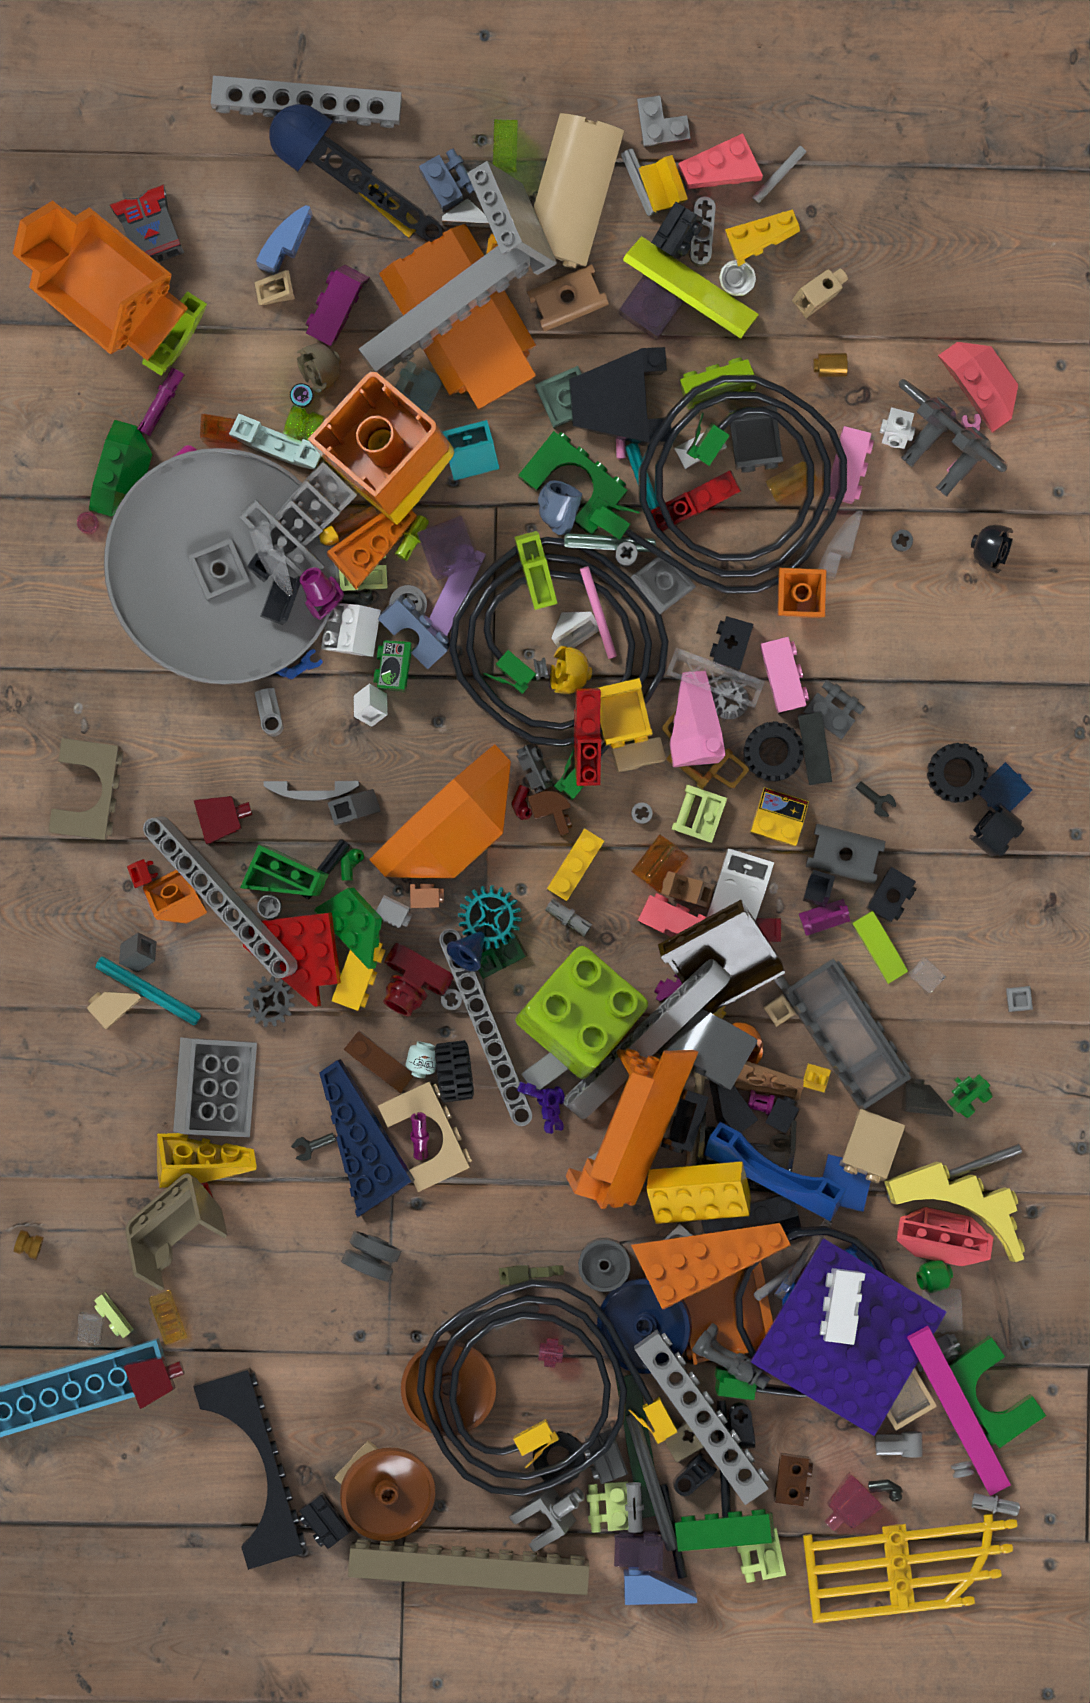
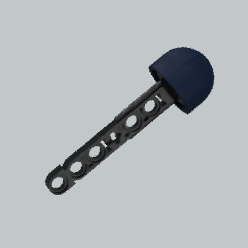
[269,104,443,242]

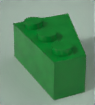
[240,845,329,896]

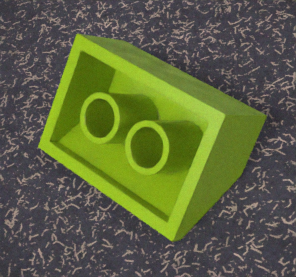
[679,357,757,409]

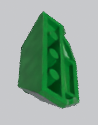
[89,420,153,517]

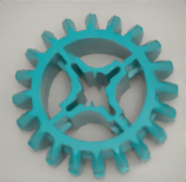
[458,885,522,949]

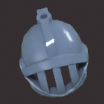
[538,480,582,535]

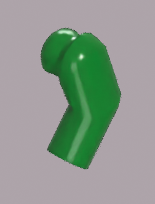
[341,848,364,881]

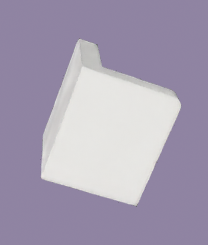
[354,684,388,727]

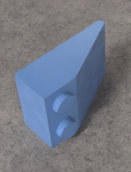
[624,1565,697,1605]

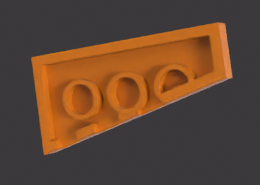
[327,510,417,590]

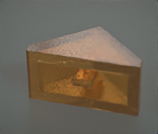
[200,414,239,444]

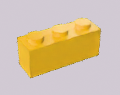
[547,828,604,902]
[332,942,386,1011]

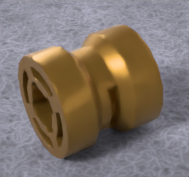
[13,1230,44,1260]

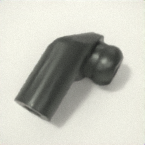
[342,589,374,606]
[868,1479,903,1501]

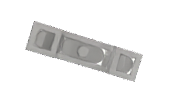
[264,781,360,801]

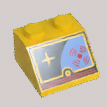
[750,787,809,847]

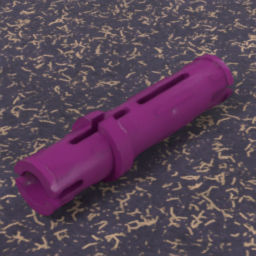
[137,367,185,436]

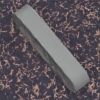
[690,197,716,266]

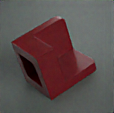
[756,918,781,942]

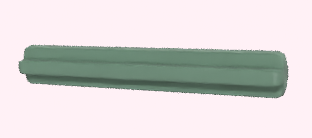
[564,533,656,553]

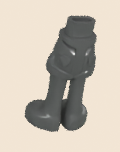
[692,1323,771,1389]

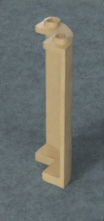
[533,113,624,269]

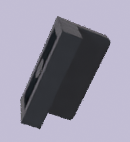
[260,571,301,625]

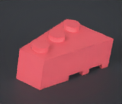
[678,133,763,190]
[637,893,707,937]

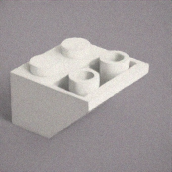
[321,603,381,657]

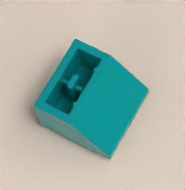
[443,420,500,481]

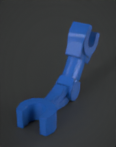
[276,649,323,679]

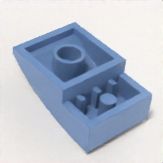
[256,205,313,275]

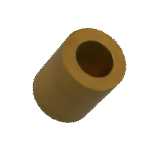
[813,353,848,377]

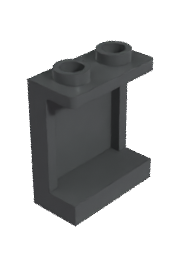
[729,405,784,473]

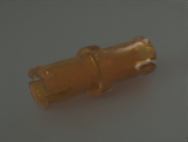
[331,505,378,538]

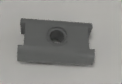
[806,823,886,884]

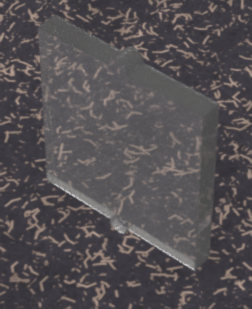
[922,1289,963,1334]

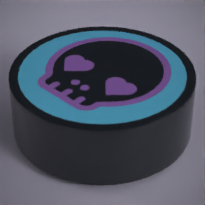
[290,383,314,408]

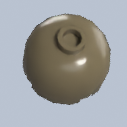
[297,343,341,393]

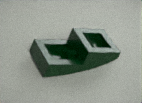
[478,935,528,979]

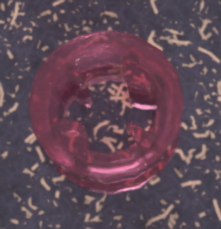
[77,512,99,535]

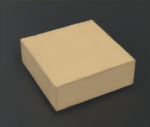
[763,994,796,1027]

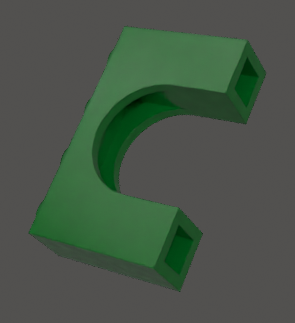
[518,431,628,535]
[948,1335,1046,1449]

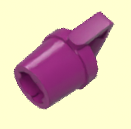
[300,567,344,620]

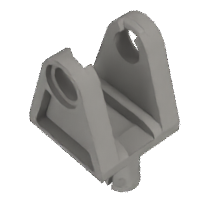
[509,1487,585,1552]

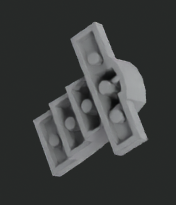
[240,461,357,576]

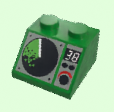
[373,640,413,693]

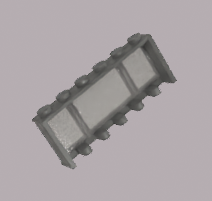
[782,958,911,1110]

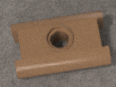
[526,264,609,332]

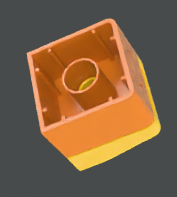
[308,372,454,525]

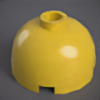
[550,646,592,694]

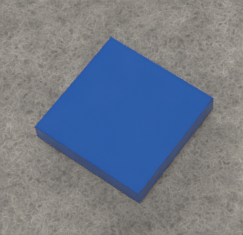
[822,1154,871,1212]

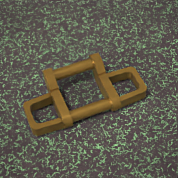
[662,711,749,790]

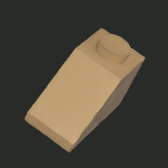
[87,992,143,1029]

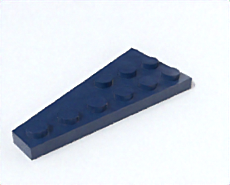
[319,1059,415,1218]

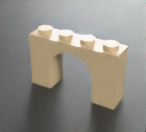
[378,1081,472,1192]

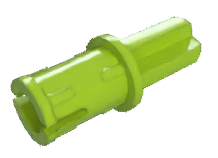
[394,515,429,561]

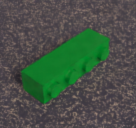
[675,1509,776,1552]

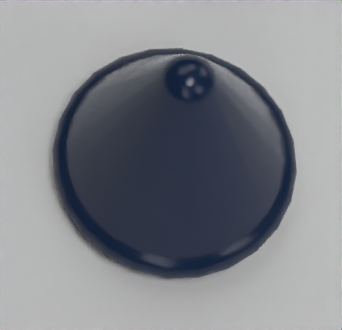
[447,932,485,972]

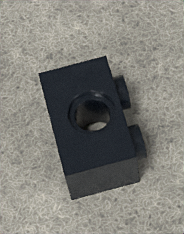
[866,867,917,922]

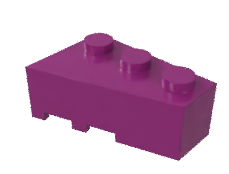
[305,265,370,346]

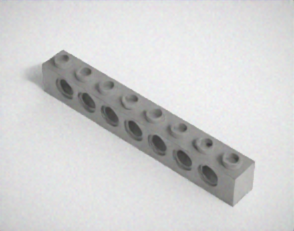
[211,76,402,128]
[634,1330,769,1505]

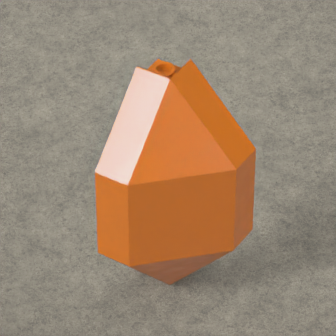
[369,744,511,879]

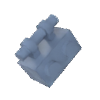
[419,148,475,212]

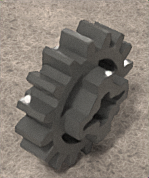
[243,976,295,1027]

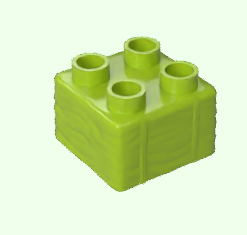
[515,946,648,1079]

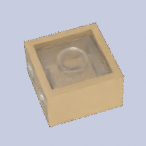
[886,1368,937,1430]

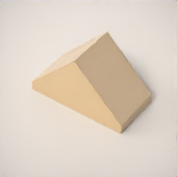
[255,270,295,305]

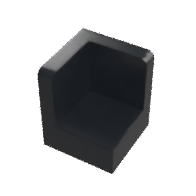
[803,870,835,907]

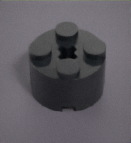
[969,802,1024,857]

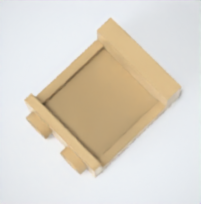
[839,1109,905,1183]

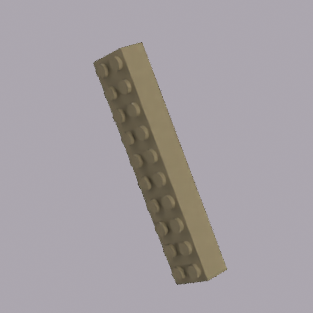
[348,1538,589,1595]

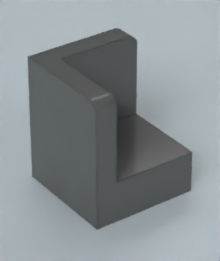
[119,932,157,972]

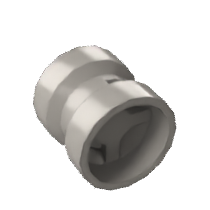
[257,895,282,919]

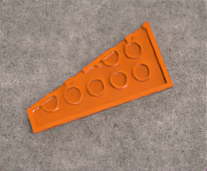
[631,1223,791,1310]

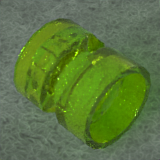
[283,405,325,441]

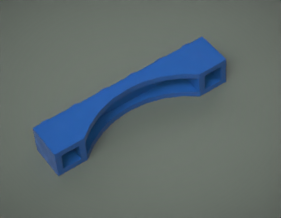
[704,1122,846,1221]

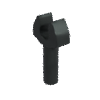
[855,781,897,817]
[291,1133,336,1161]

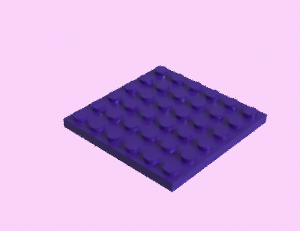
[750,1238,947,1436]

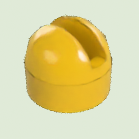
[319,525,339,546]

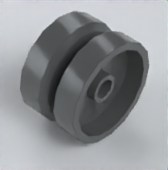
[341,1231,402,1282]
[578,1237,630,1292]

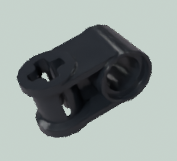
[729,1402,755,1450]
[673,1452,717,1496]

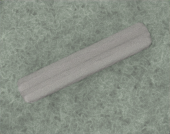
[621,149,659,216]

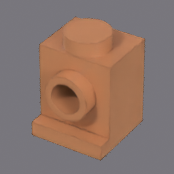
[410,884,444,908]

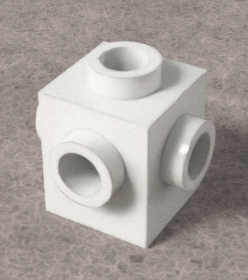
[880,407,915,449]

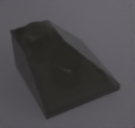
[901,1078,953,1117]

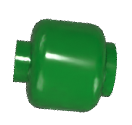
[916,1260,953,1294]

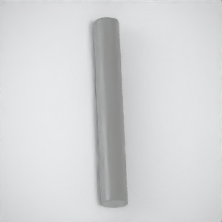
[752,146,806,204]
[754,1254,811,1301]

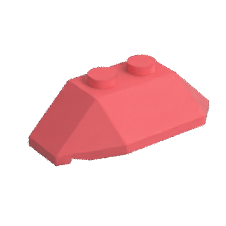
[938,342,1018,432]
[896,1207,993,1266]

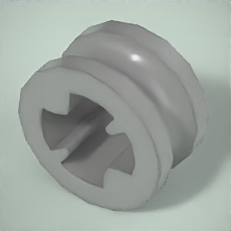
[631,802,653,824]
[441,989,462,1010]
[951,1461,974,1478]

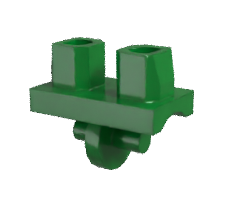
[947,1074,993,1118]

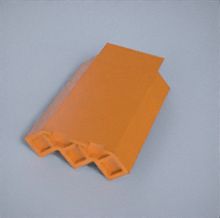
[379,224,536,409]

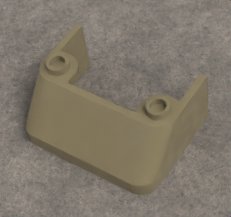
[125,1173,227,1291]

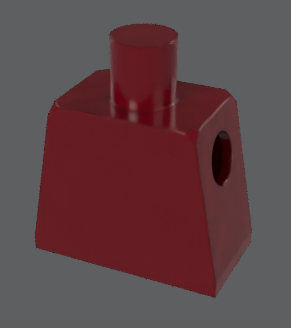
[194,796,253,845]
[124,1356,185,1409]

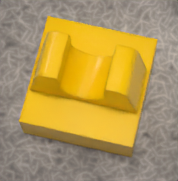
[803,1063,831,1093]

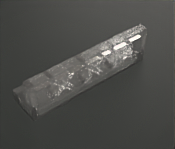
[666,648,765,708]

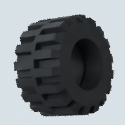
[743,721,804,782]
[927,743,989,803]
[435,1040,474,1103]

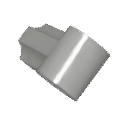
[254,688,284,737]
[875,1431,923,1457]

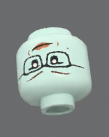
[406,1042,436,1078]

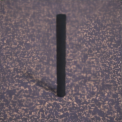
[660,1483,687,1579]

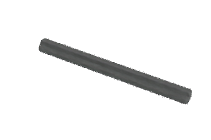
[626,1413,678,1551]

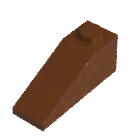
[344,1030,414,1093]

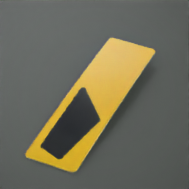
[359,184,418,238]

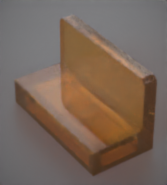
[631,834,688,893]

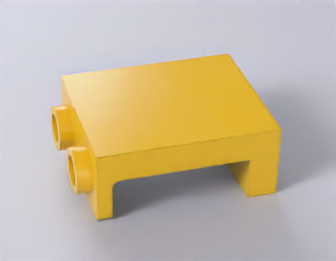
[598,678,653,749]

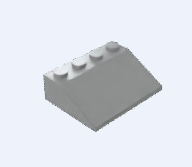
[173,1037,257,1137]

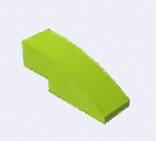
[514,531,558,610]
[851,911,908,984]

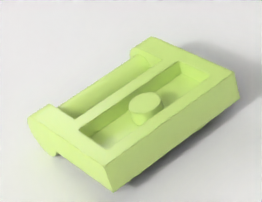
[672,785,727,843]

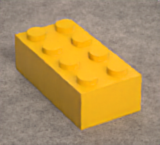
[647,1161,751,1224]

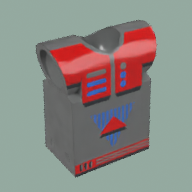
[109,184,184,263]

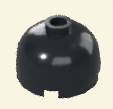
[971,524,1013,574]

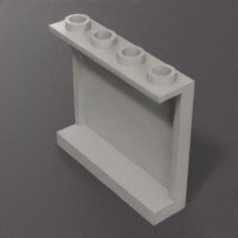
[467,161,557,275]

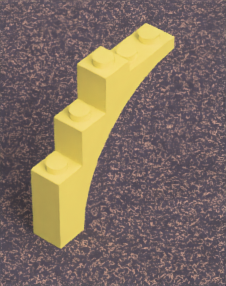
[884,1162,1025,1262]

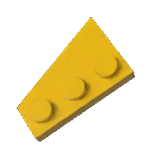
[725,209,800,267]

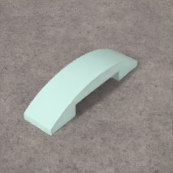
[229,414,321,470]

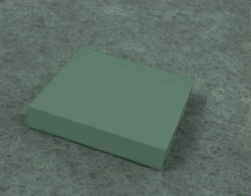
[535,366,581,429]

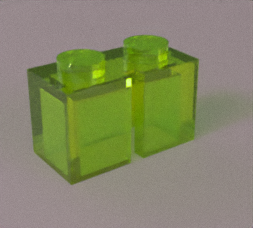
[493,119,518,172]

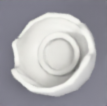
[719,260,756,296]

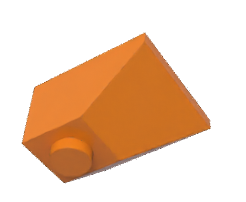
[777,568,826,618]
[142,870,207,924]

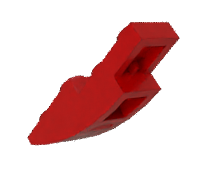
[651,470,742,531]
[574,688,601,786]

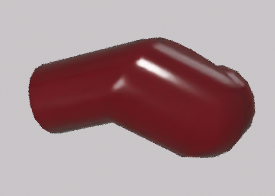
[511,784,532,820]

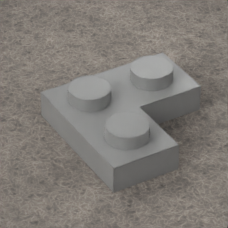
[637,96,691,147]

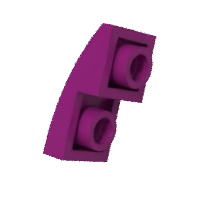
[654,974,682,1001]

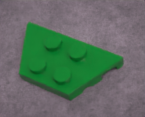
[314,887,382,969]

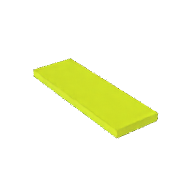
[623,236,759,338]

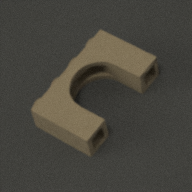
[48,738,124,840]

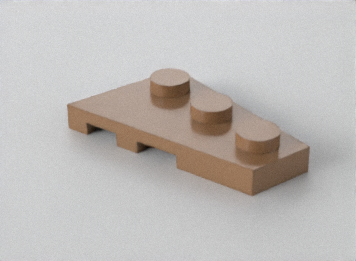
[734,1061,804,1100]

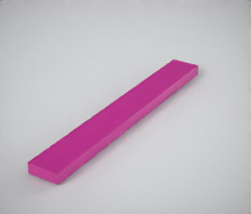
[907,1326,1011,1496]

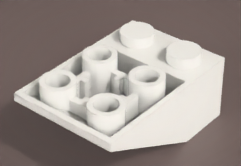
[707,849,774,921]

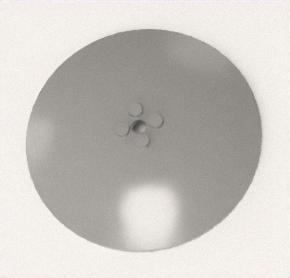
[104,448,339,685]

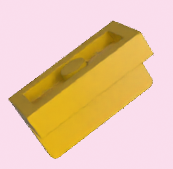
[639,155,688,212]

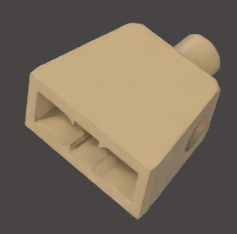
[792,269,848,318]

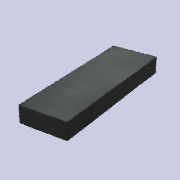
[798,711,832,785]

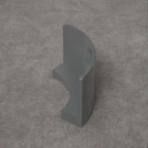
[656,1009,757,1090]

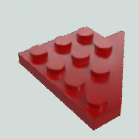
[243,912,341,1007]

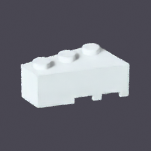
[820,1268,865,1345]

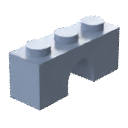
[378,595,450,669]

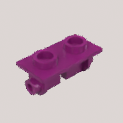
[799,899,851,936]

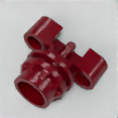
[383,943,454,1017]

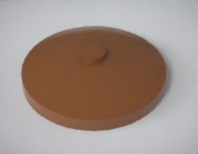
[401,1340,496,1436]
[340,1447,435,1541]

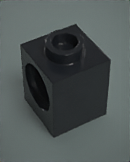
[765,1096,800,1134]

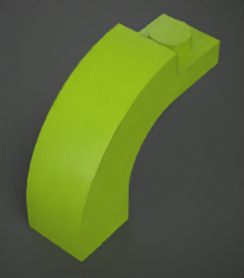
[142,291,207,376]

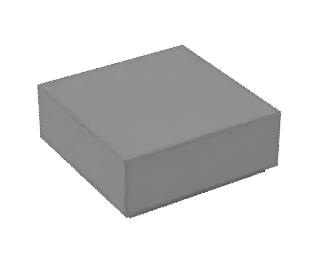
[1006,986,1033,1012]

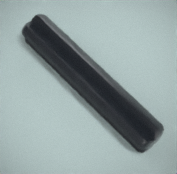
[302,839,350,900]

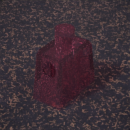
[824,1472,883,1531]

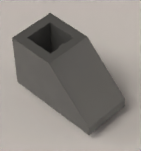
[327,789,381,826]

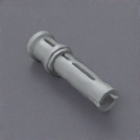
[616,542,637,567]

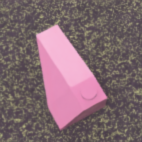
[670,671,725,767]

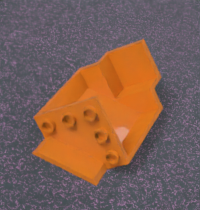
[12,200,188,361]
[566,1048,699,1209]

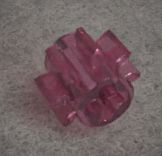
[538,1338,564,1368]

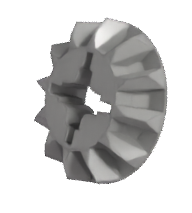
[389,585,427,615]
[712,681,749,719]

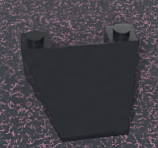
[569,347,672,446]

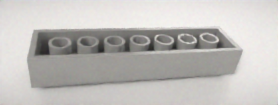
[359,246,530,378]

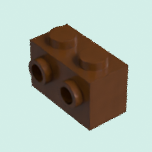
[774,1453,813,1506]

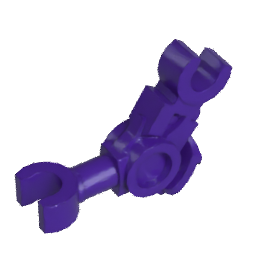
[517,1082,565,1134]

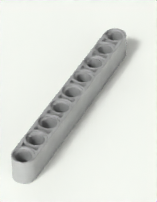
[143,816,297,978]
[439,929,532,1126]
[564,959,730,1119]

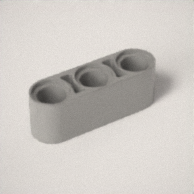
[521,1053,568,1089]

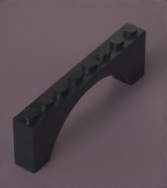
[193,1368,307,1570]

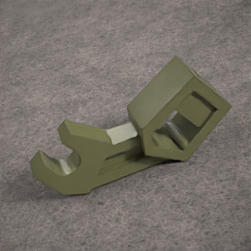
[499,1265,564,1285]

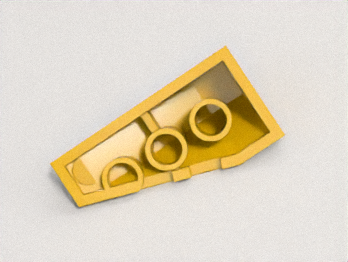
[157,1133,257,1188]

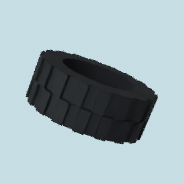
[533,1431,585,1485]

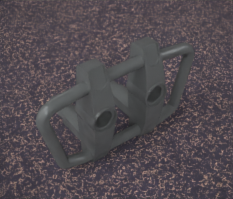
[898,379,1008,497]

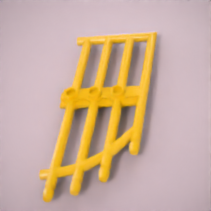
[803,1514,1017,1623]

